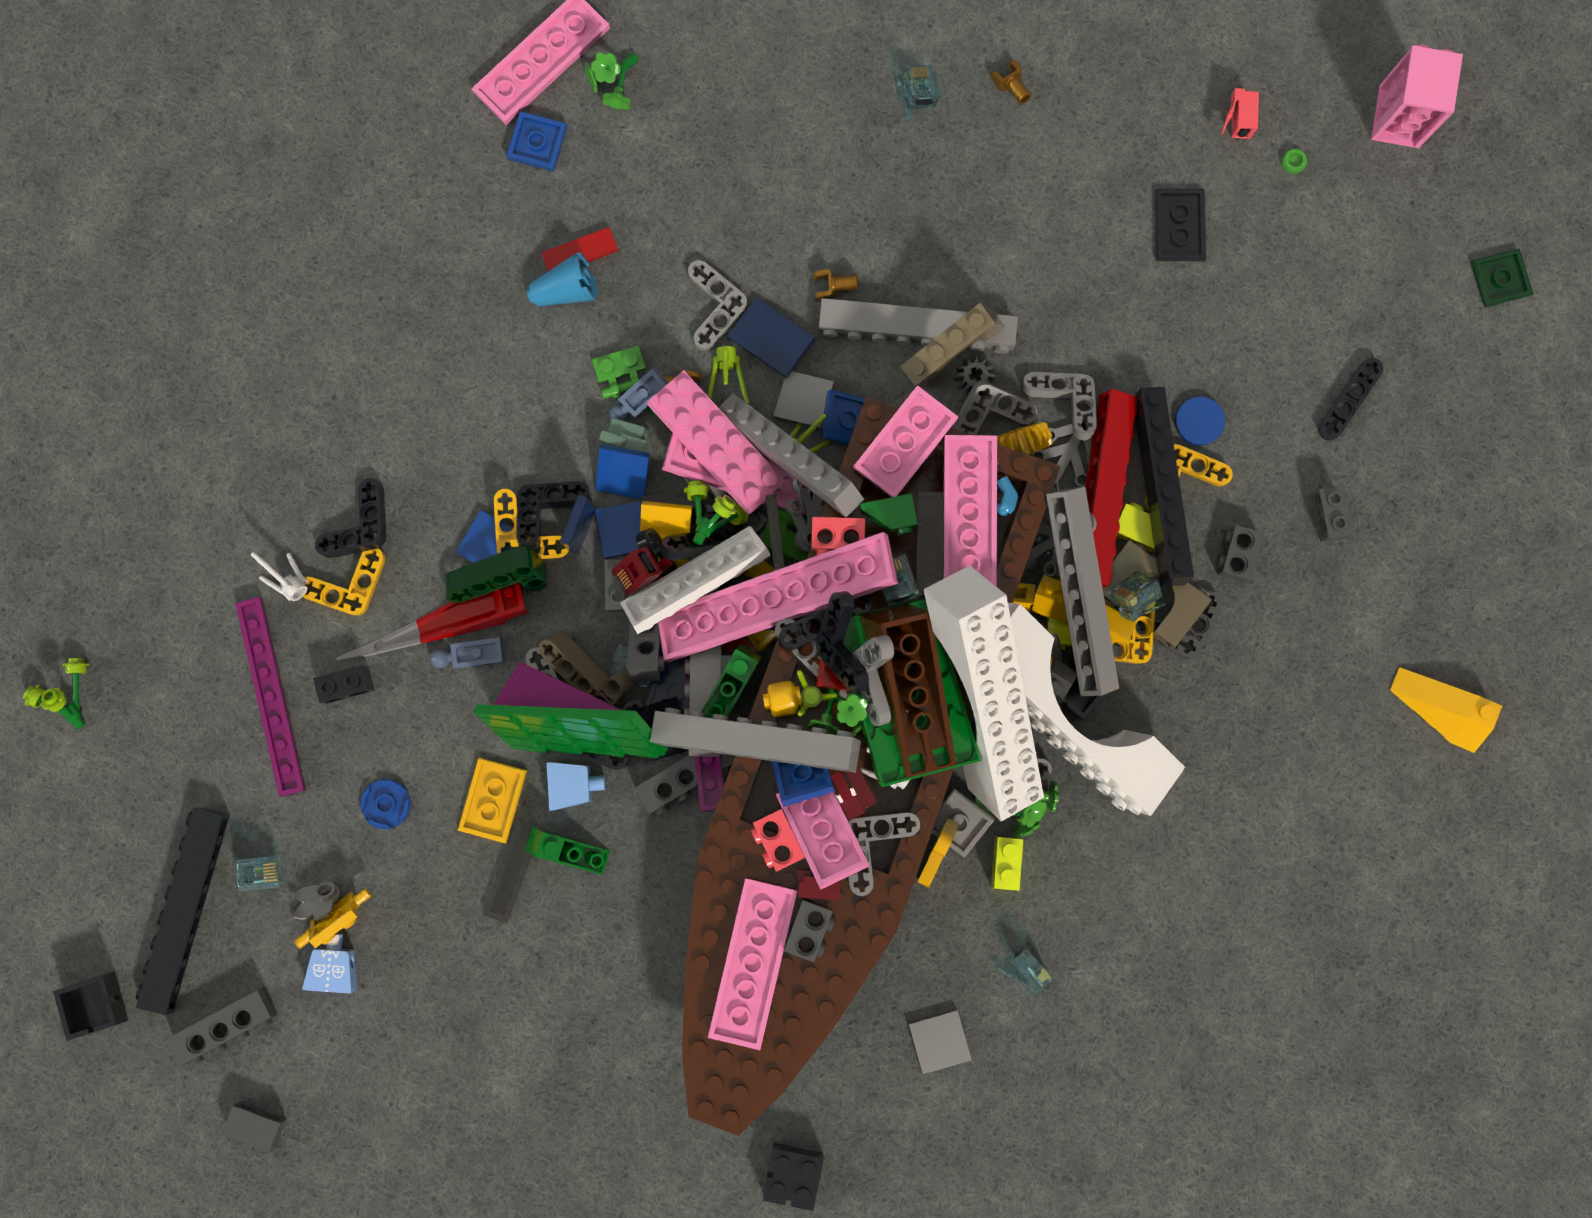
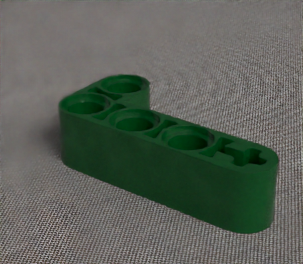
[445,546,547,603]

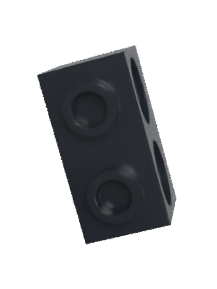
[313,665,375,704]

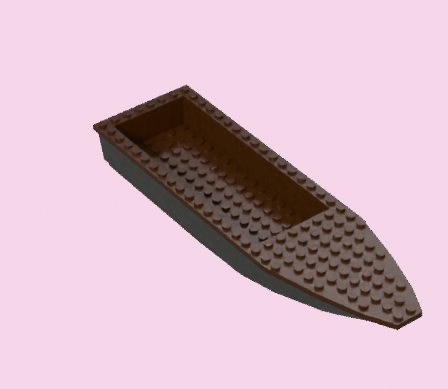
[682,397,1061,1136]

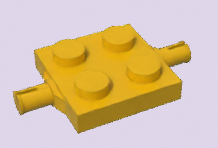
[294,888,372,949]

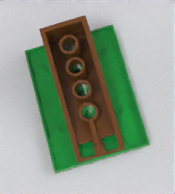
[834,598,981,787]

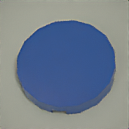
[1175,397,1225,446]
[360,779,411,829]

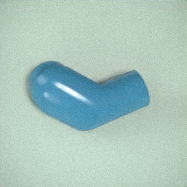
[997,476,1018,516]

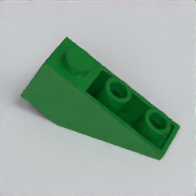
[701,645,763,718]
[524,826,610,875]

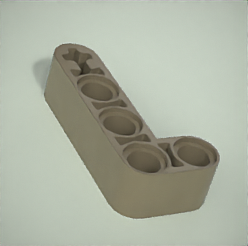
[539,631,635,707]

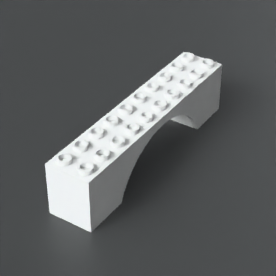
[924,566,1044,821]
[1008,603,1185,816]

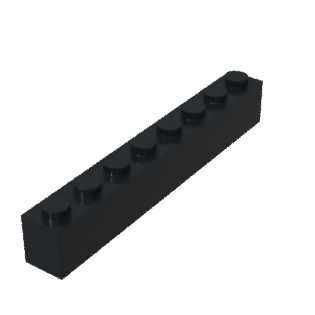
[1135,387,1194,587]
[136,808,230,1015]

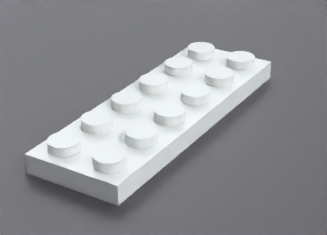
[620,526,771,634]

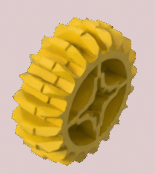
[997,422,1053,454]

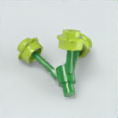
[684,480,749,545]
[23,658,89,729]

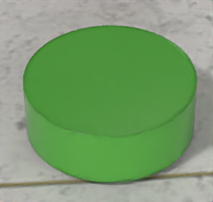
[1282,148,1307,174]

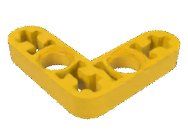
[1144,444,1233,510]
[494,489,569,559]
[303,548,385,616]
[1111,593,1156,664]
[917,818,959,888]

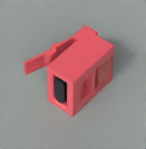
[1220,88,1259,139]

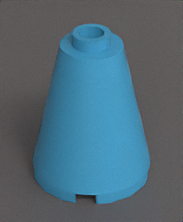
[527,252,598,307]

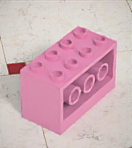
[1371,45,1463,148]

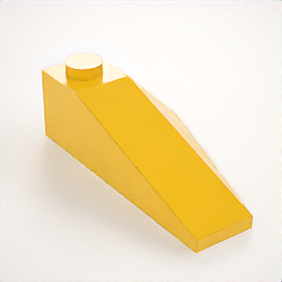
[1032,574,1136,644]
[1390,667,1502,753]

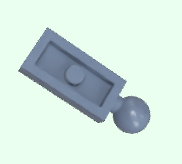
[609,366,669,422]
[430,637,504,669]

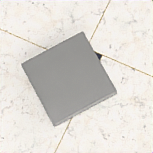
[773,371,835,430]
[932,787,995,858]
[908,1009,972,1074]

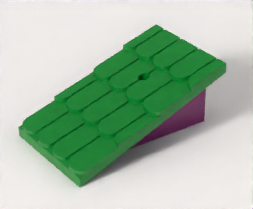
[473,662,668,758]

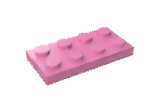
[853,385,958,497]
[776,792,869,890]

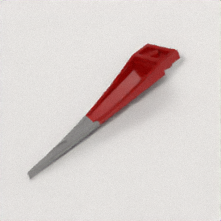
[336,582,528,662]

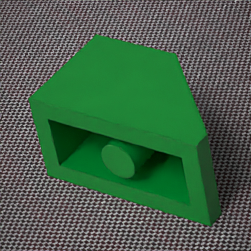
[859,493,918,536]

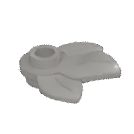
[293,882,340,921]

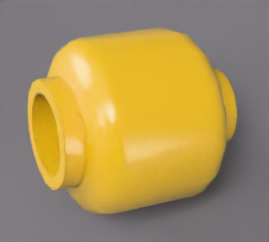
[763,681,802,717]

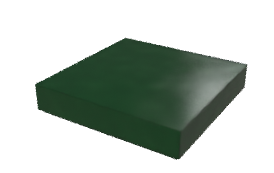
[1471,248,1534,308]

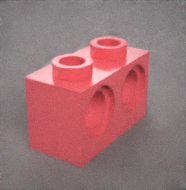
[811,517,865,556]
[751,809,805,872]

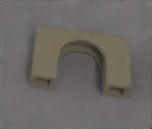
[900,303,1005,387]
[1102,540,1212,651]

